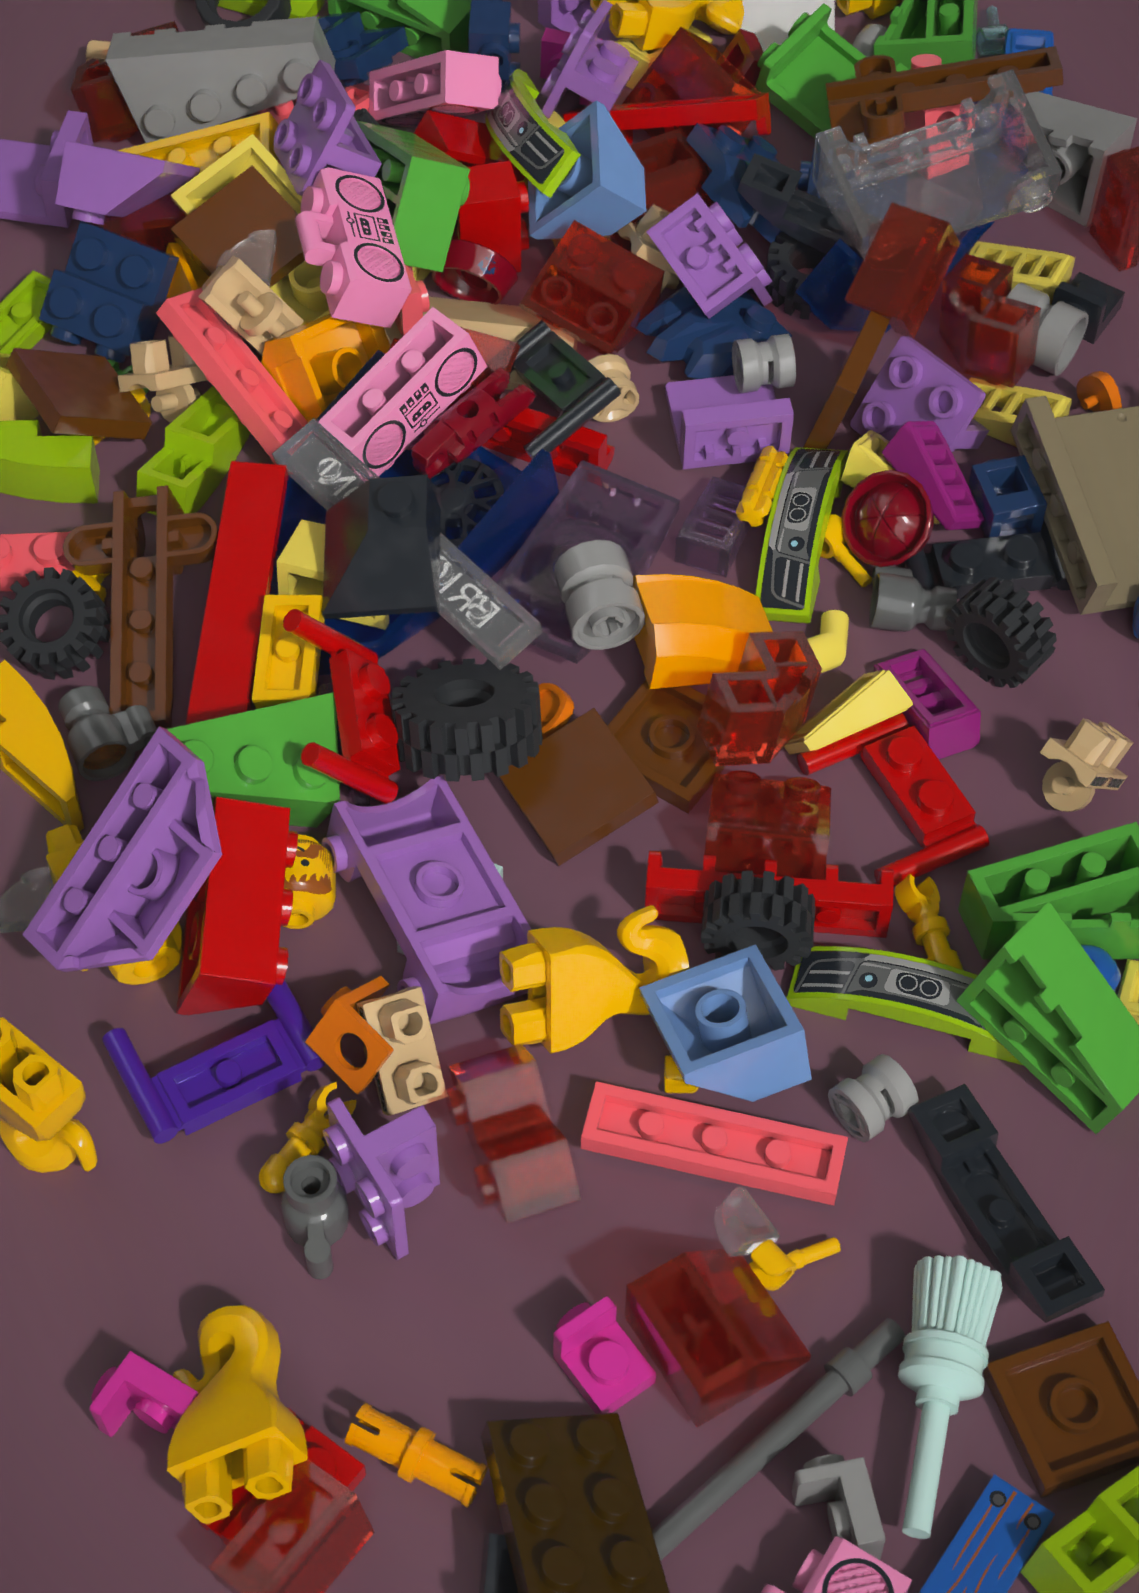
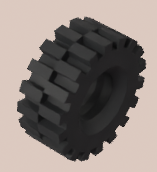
[391,658,542,782]

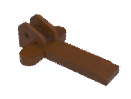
[826,46,1064,164]
[63,485,219,729]

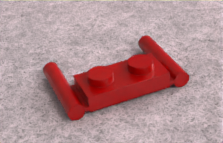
[283,609,400,804]
[797,713,989,887]

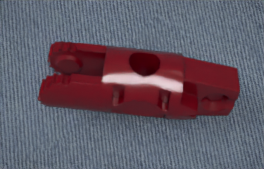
[412,367,536,479]

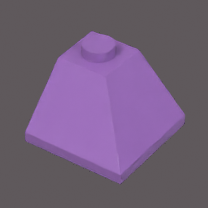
[55,140,200,225]

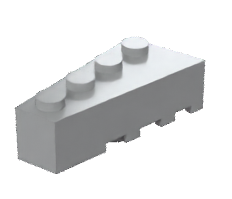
[105,16,335,143]
[967,92,1137,227]

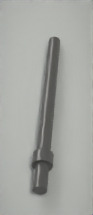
[652,1318,905,1560]

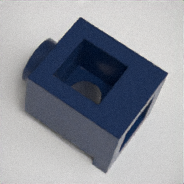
[968,455,1047,538]

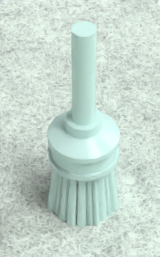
[898,1255,1003,1539]

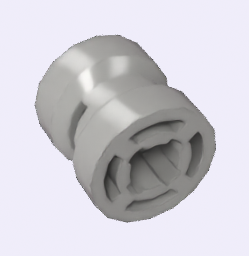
[732,334,796,393]
[828,1054,919,1143]

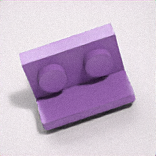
[540,0,639,119]
[273,60,382,196]
[850,336,989,452]
[323,1097,440,1260]

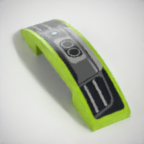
[485,69,580,198]
[756,447,849,624]
[787,946,1023,1065]

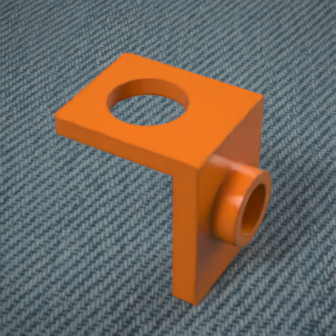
[305,976,393,1094]

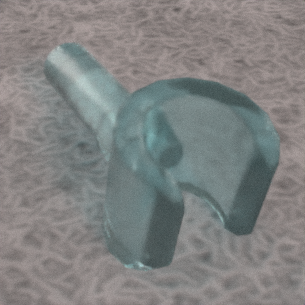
[976,6,1008,56]

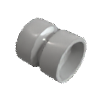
[990,282,1089,376]
[554,540,645,650]

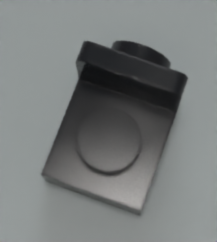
[1052,272,1125,344]

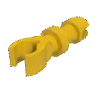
[895,874,963,970]
[259,1082,356,1194]

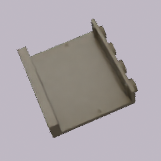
[1011,396,1139,615]

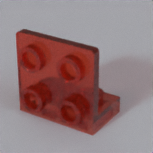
[1089,146,1139,272]
[704,770,831,880]

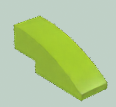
[136,386,251,515]
[0,420,100,503]
[1020,1466,1139,1593]

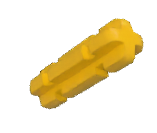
[736,446,788,527]

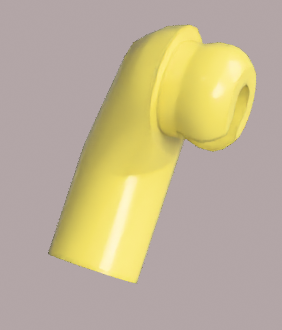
[787,610,849,676]

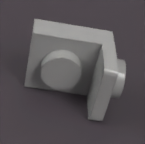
[792,1454,886,1560]

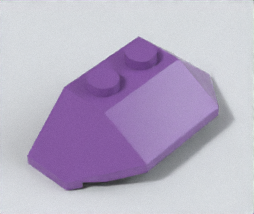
[22,726,222,972]

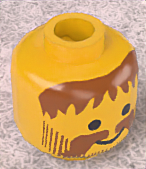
[283,834,336,929]

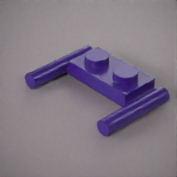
[102,980,326,1144]

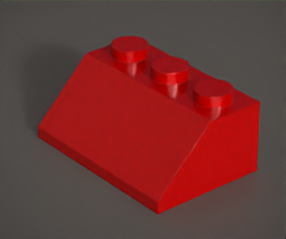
[176,796,298,1016]

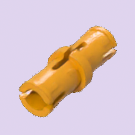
[345,1403,488,1507]

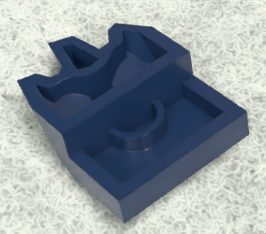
[318,11,409,86]
[686,123,789,243]
[636,285,792,379]

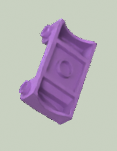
[321,775,532,1025]

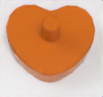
[1076,371,1122,412]
[539,683,574,740]

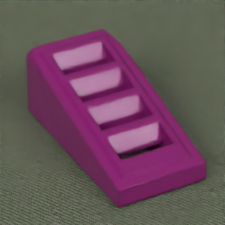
[882,421,985,530]
[874,649,981,759]

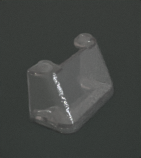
[812,69,1062,262]

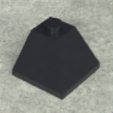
[322,475,441,619]

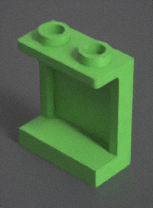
[754,3,909,150]

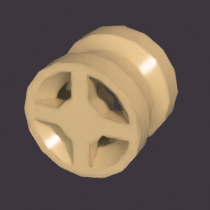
[589,354,639,422]

